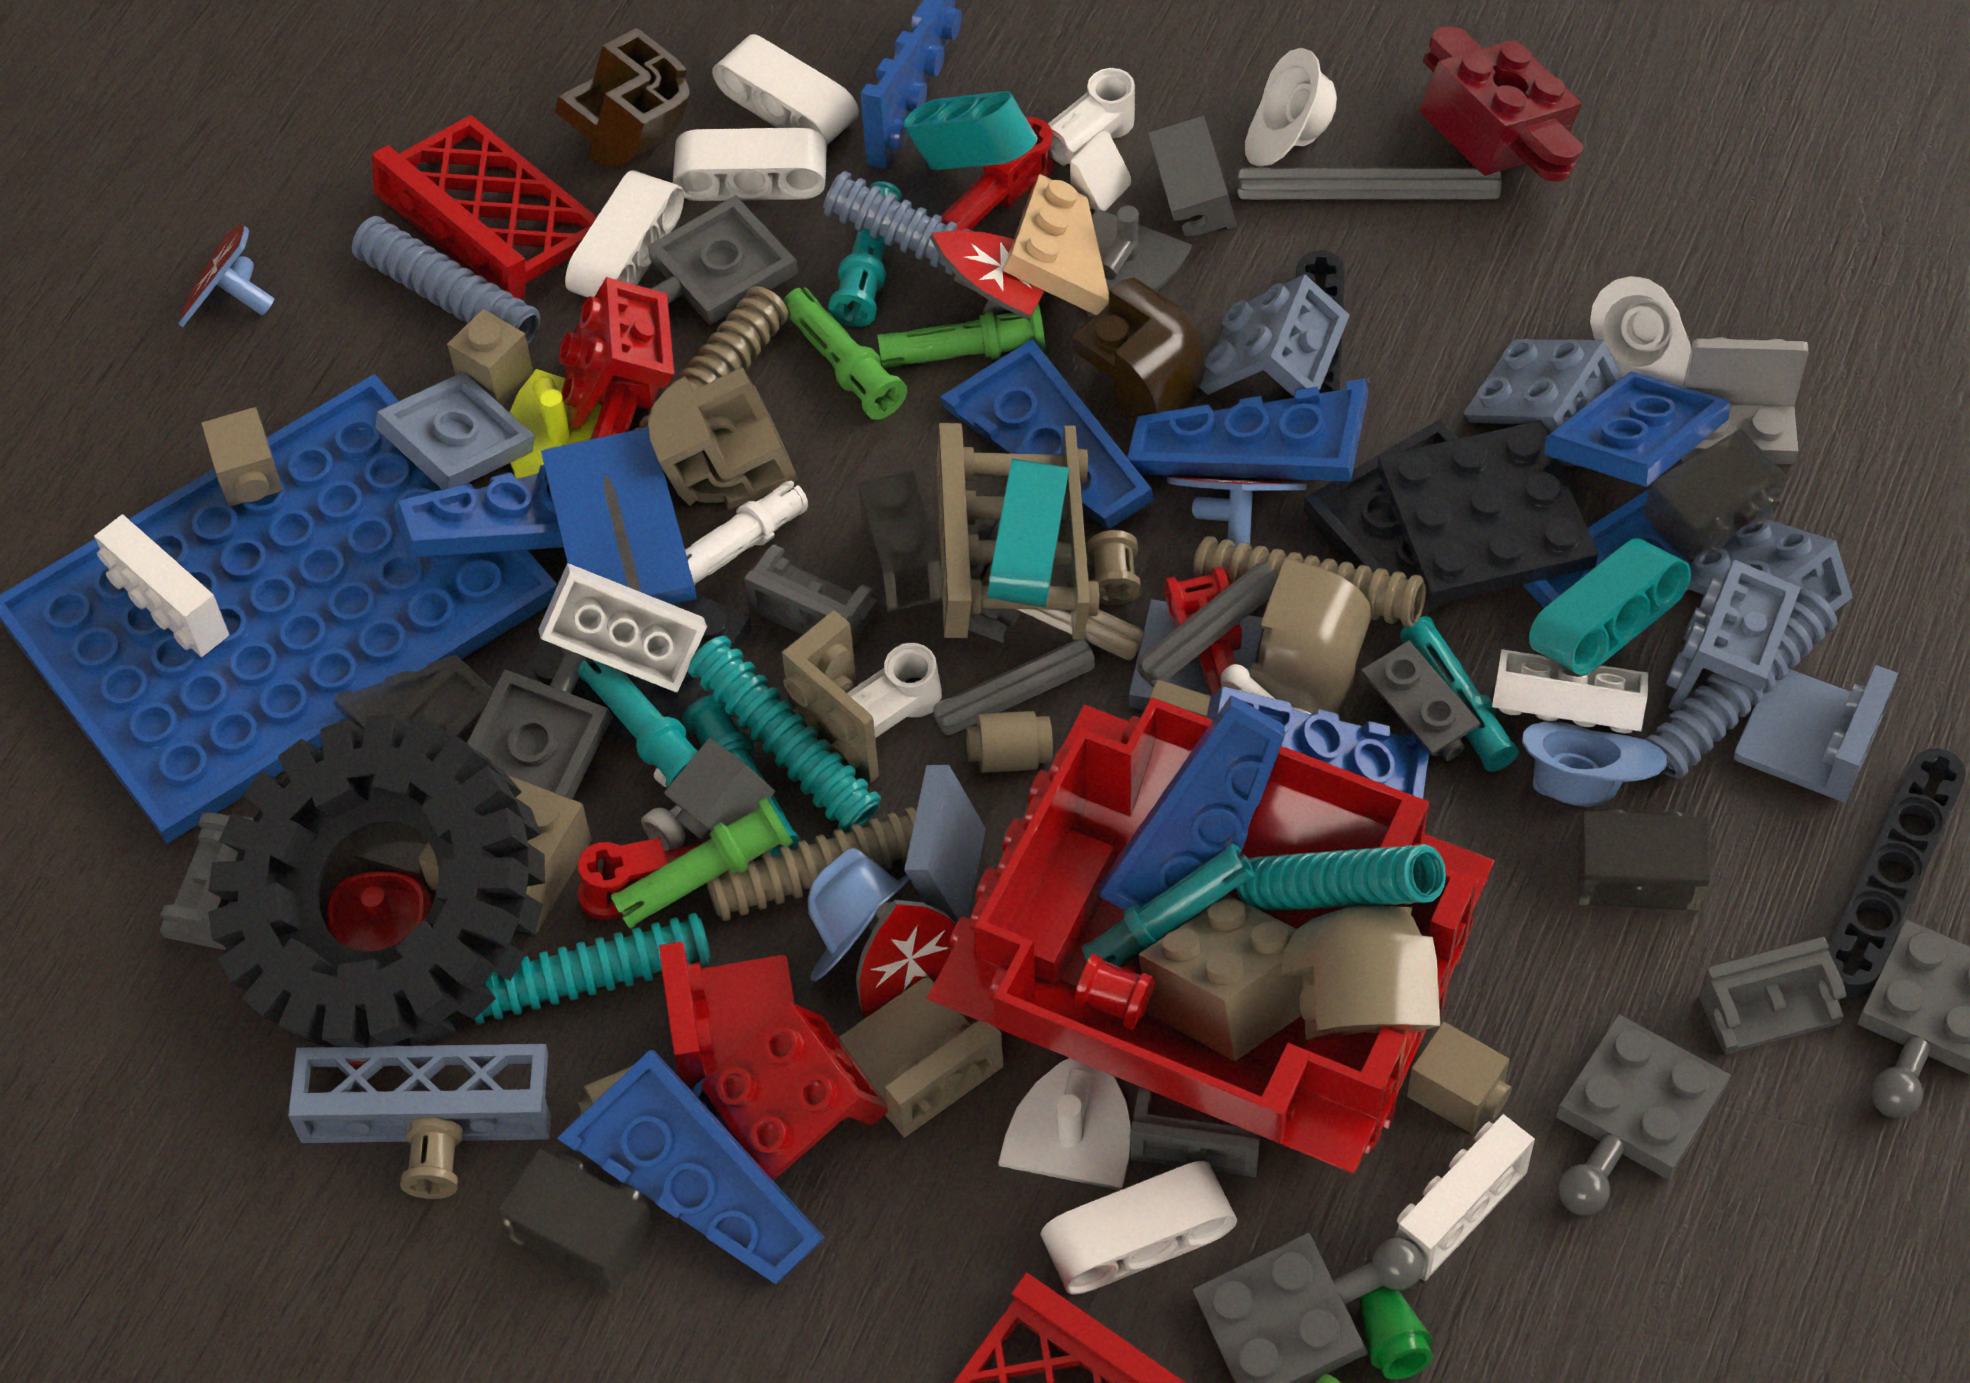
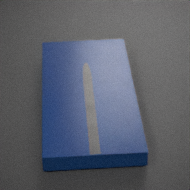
[541,427,697,605]

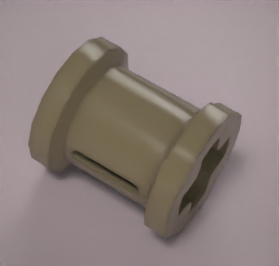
[1087,530,1141,606]
[400,1117,463,1199]

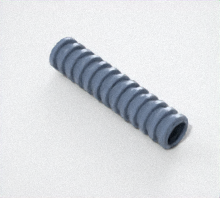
[823,171,971,275]
[352,216,540,345]
[1645,588,1838,779]

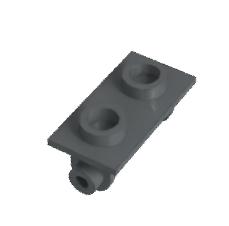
[1361,641,1480,761]

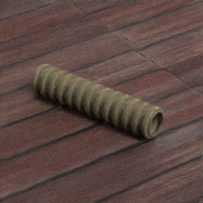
[634,286,789,430]
[1193,536,1426,627]
[707,807,917,922]

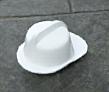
[1245,48,1337,167]
[1590,276,1691,386]

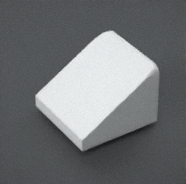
[1070,130,1131,211]

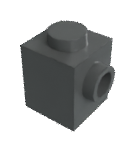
[664,737,775,841]

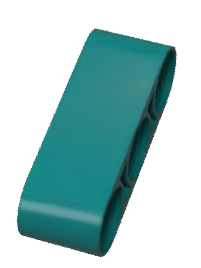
[903,91,1038,170]
[987,458,1069,608]
[1529,538,1691,675]

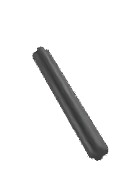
[1237,168,1502,200]

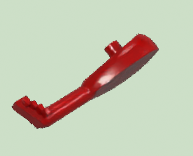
[325,871,434,1070]

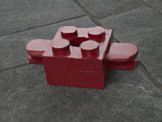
[1419,26,1583,182]

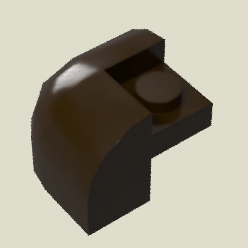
[555,28,690,167]
[1073,277,1206,421]

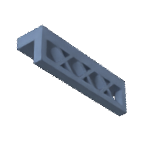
[288,1044,551,1143]

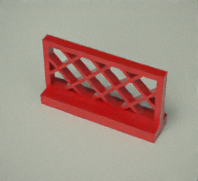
[372,115,597,299]
[953,1272,1186,1383]

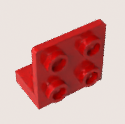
[559,277,674,429]
[659,941,795,1088]
[701,1002,888,1180]

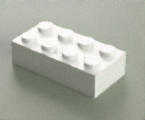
[94,514,229,657]
[538,563,707,692]
[1492,649,1648,733]
[1394,1114,1535,1282]

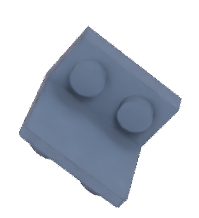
[1199,274,1350,397]
[1464,339,1623,466]
[1687,516,1853,612]
[1665,560,1801,711]
[1734,665,1899,803]

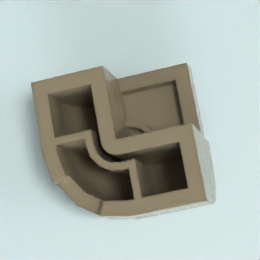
[648,367,799,510]
[1250,558,1372,714]
[1281,905,1440,1041]

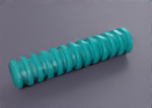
[688,636,881,834]
[1237,844,1446,912]
[471,913,711,1025]

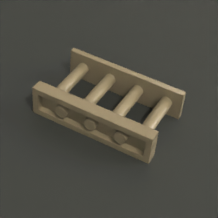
[935,423,1099,640]

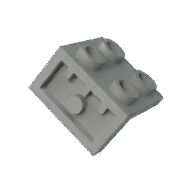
[1681,337,1809,465]

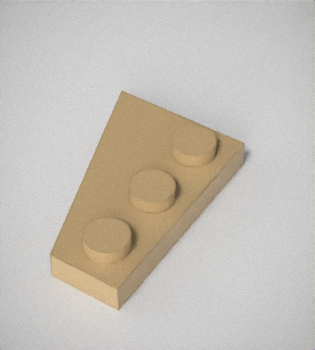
[1003,174,1109,315]

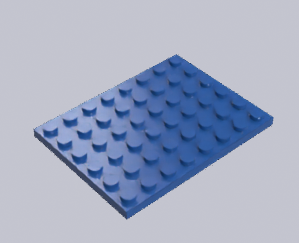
[0,374,558,844]

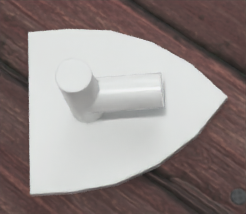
[998,1058,1131,1190]

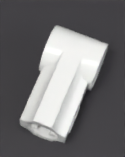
[1048,68,1135,167]
[847,643,942,738]

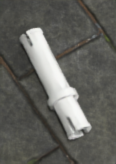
[685,481,808,585]

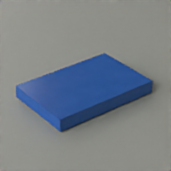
[1545,371,1730,487]

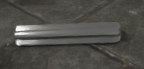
[1137,562,1278,687]
[933,640,1095,735]

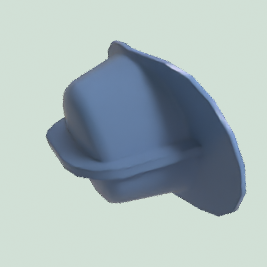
[1522,721,1667,807]
[808,848,910,981]

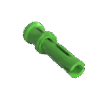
[783,287,907,420]
[877,304,1046,369]
[611,797,793,929]

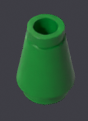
[1358,1286,1433,1380]

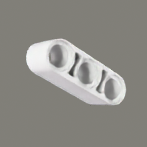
[712,34,859,145]
[673,128,827,201]
[565,170,684,297]
[1040,1161,1237,1295]

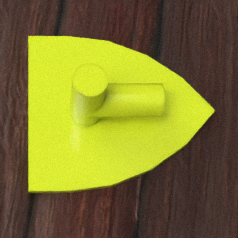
[509,369,602,479]

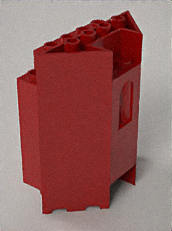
[926,697,1495,1173]

